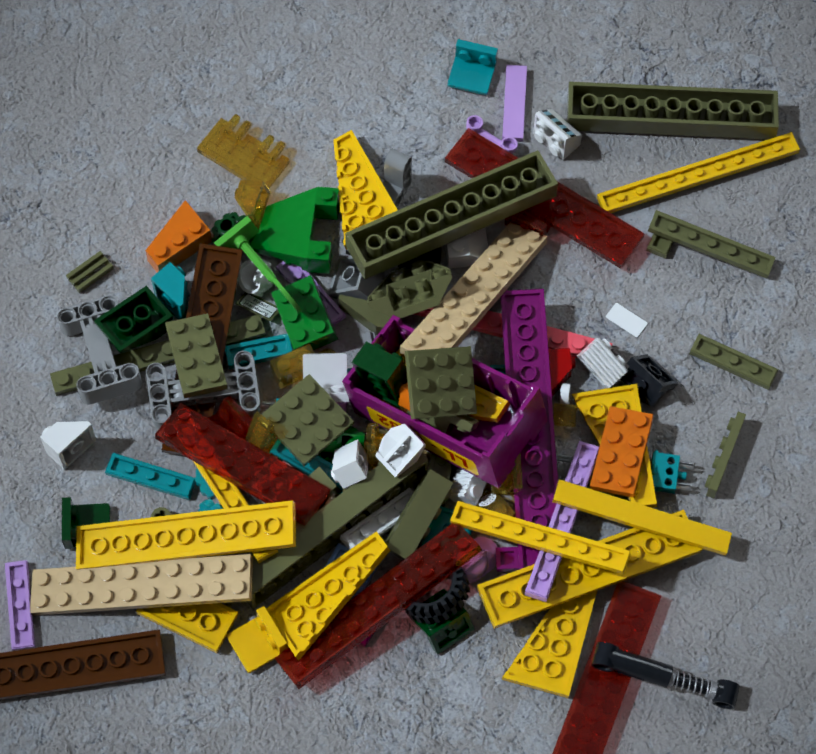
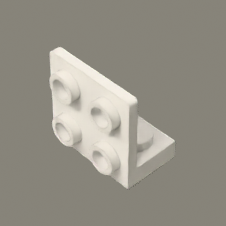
[303,353,349,402]

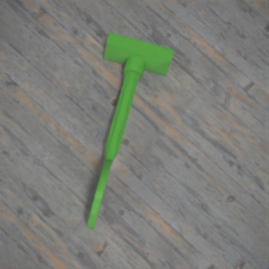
[214,216,302,314]

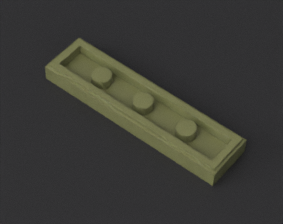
[689,334,779,390]

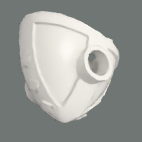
[238,260,274,297]

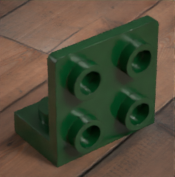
[62,497,110,549]
[409,589,475,655]

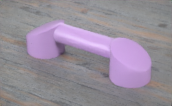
[466,115,518,155]

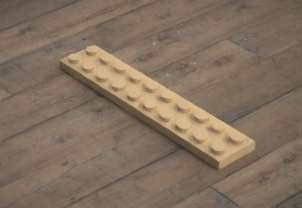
[400,222,548,355]
[30,554,253,616]

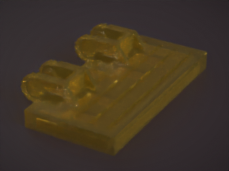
[197,114,290,193]

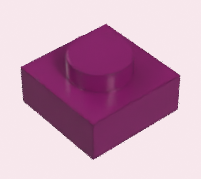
[496,547,519,572]

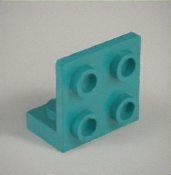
[447,39,498,95]

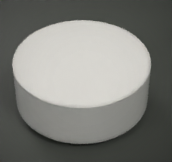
[560,383,571,406]

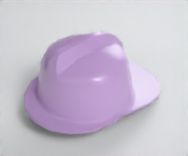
[452,537,498,583]

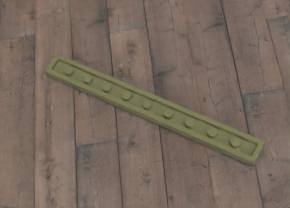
[50,315,266,396]

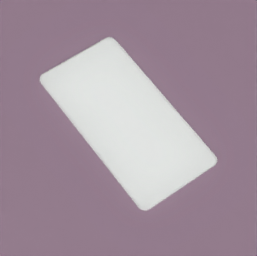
[606,303,648,337]

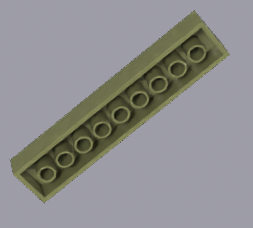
[567,82,779,139]
[345,150,558,280]
[246,452,429,609]

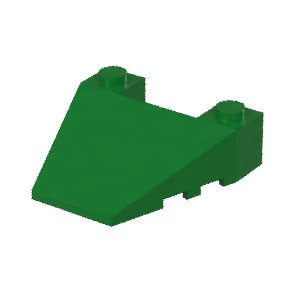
[250,187,340,274]

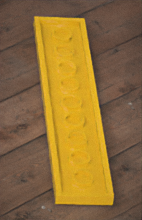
[76,500,296,570]
[476,510,702,629]

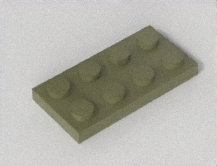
[165,313,228,399]

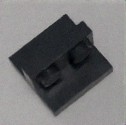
[620,354,678,408]

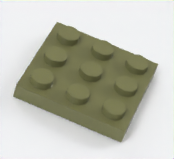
[405,346,477,419]
[259,374,354,466]

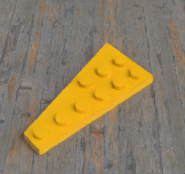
[333,130,398,250]
[502,591,597,698]

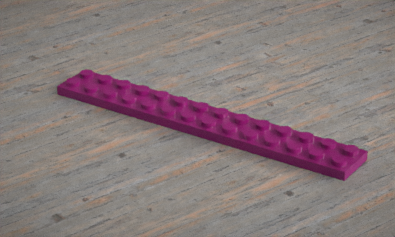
[500,289,558,569]

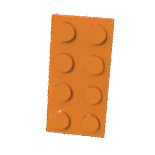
[590,406,654,498]

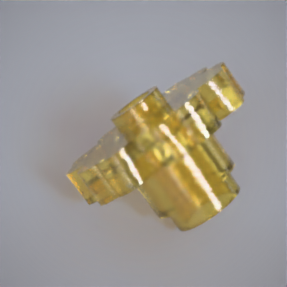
[364,423,386,469]

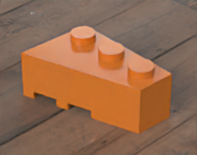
[145,200,212,273]

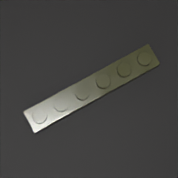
[648,210,776,278]

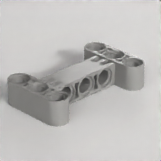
[57,295,142,404]
[146,351,260,430]

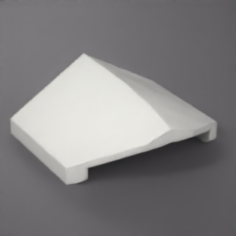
[375,424,426,477]

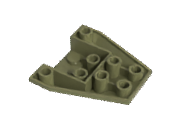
[367,260,452,319]

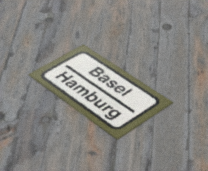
[235,292,279,322]

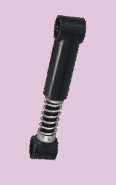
[592,642,740,709]

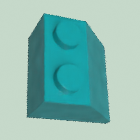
[151,262,188,320]

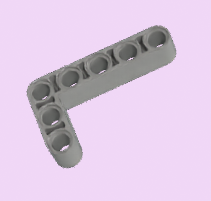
[345,148,412,255]

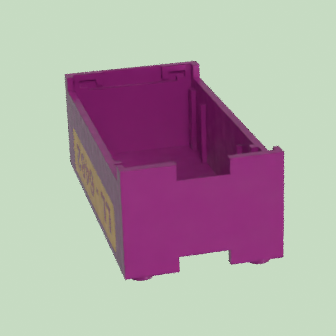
[342,315,548,488]

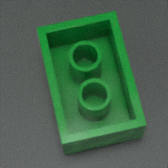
[271,275,339,356]

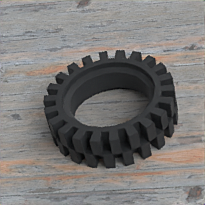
[397,554,470,624]

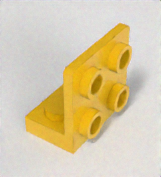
[226,606,288,673]

